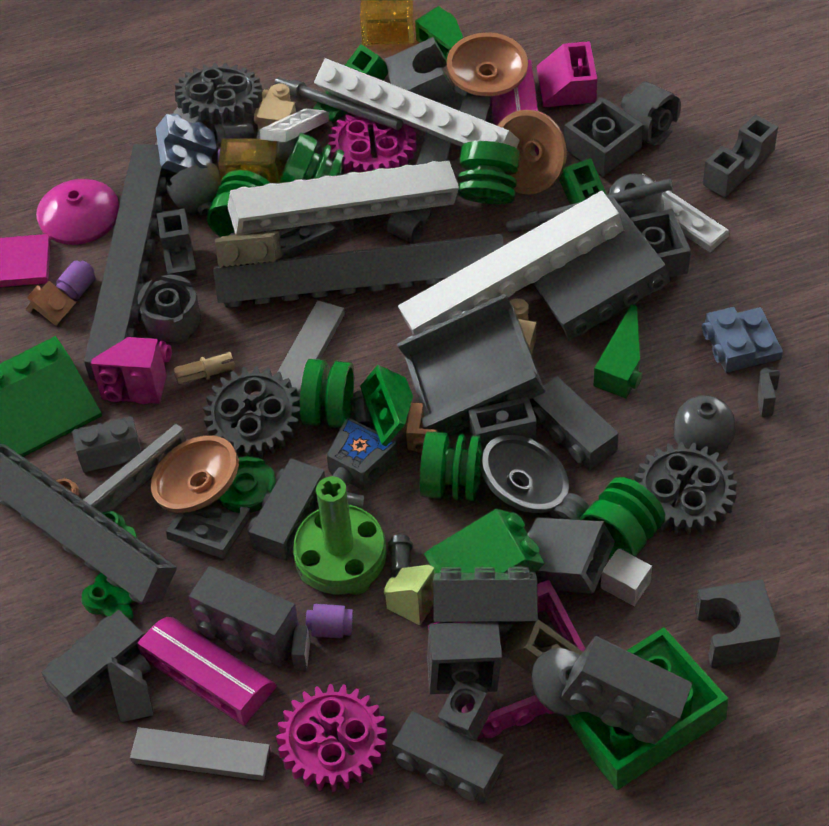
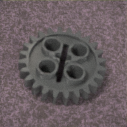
[175,63,262,123]
[203,366,300,458]
[634,442,737,535]

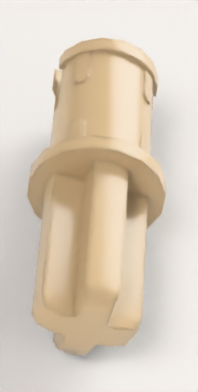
[174,352,235,384]

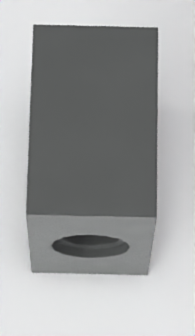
[385,37,456,103]
[695,579,781,667]

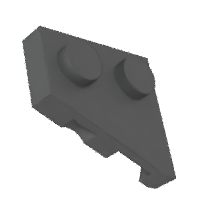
[166,507,251,559]

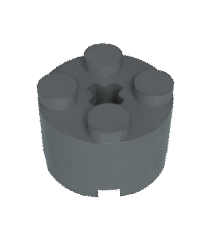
[621,81,681,146]
[138,275,201,344]

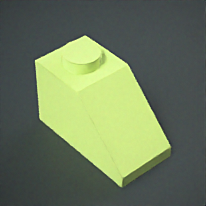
[384,565,435,625]

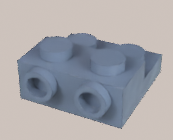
[156,114,217,173]
[702,307,783,373]

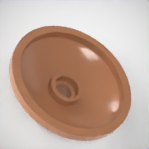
[447,33,528,96]
[498,110,567,194]
[151,436,239,513]

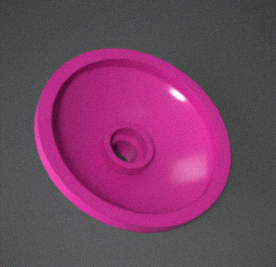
[36,179,120,245]

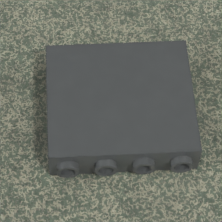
[532,197,670,341]
[397,294,546,436]

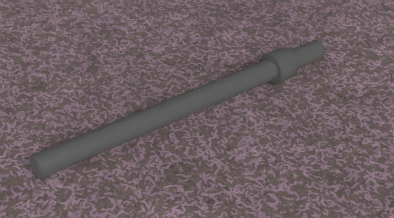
[274,77,403,130]
[506,178,673,232]

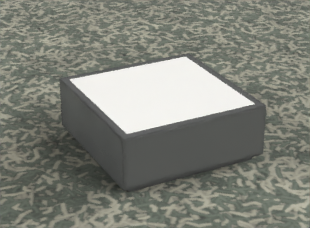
[291,625,311,671]

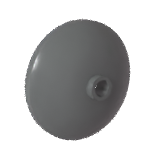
[480,435,569,513]

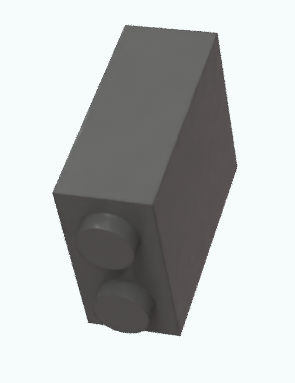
[528,518,615,594]

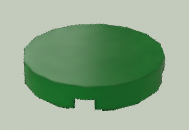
[218,456,276,513]

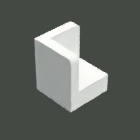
[601,549,652,606]

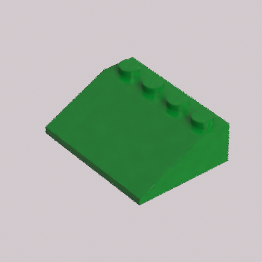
[0,336,102,457]
[566,627,728,790]

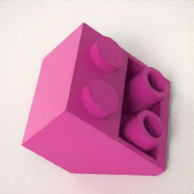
[536,41,597,107]
[91,337,167,404]

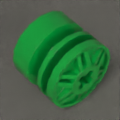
[279,132,344,184]
[457,141,520,204]
[207,170,270,237]
[420,431,482,502]
[579,477,666,559]

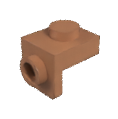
[25,281,76,326]
[402,403,438,453]

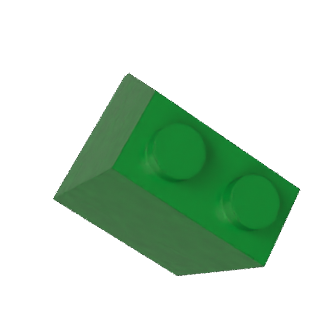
[424,509,545,573]

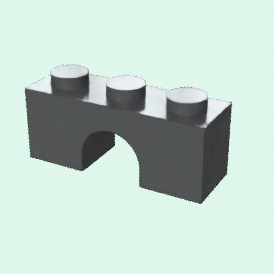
[703,114,778,198]

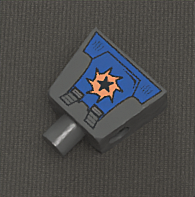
[327,417,398,490]

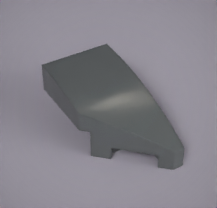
[758,367,780,417]
[107,656,154,722]

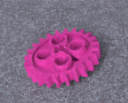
[328,114,417,174]
[276,684,388,792]

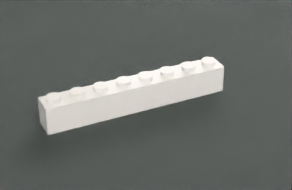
[314,58,520,148]
[228,161,459,235]
[398,191,624,335]

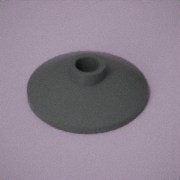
[531,648,582,716]

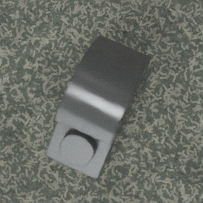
[157,209,197,277]

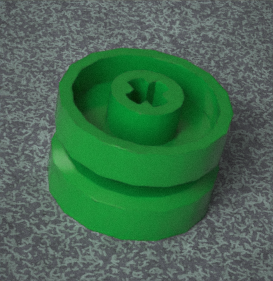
[300,359,355,428]

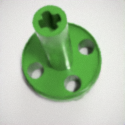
[293,476,387,595]

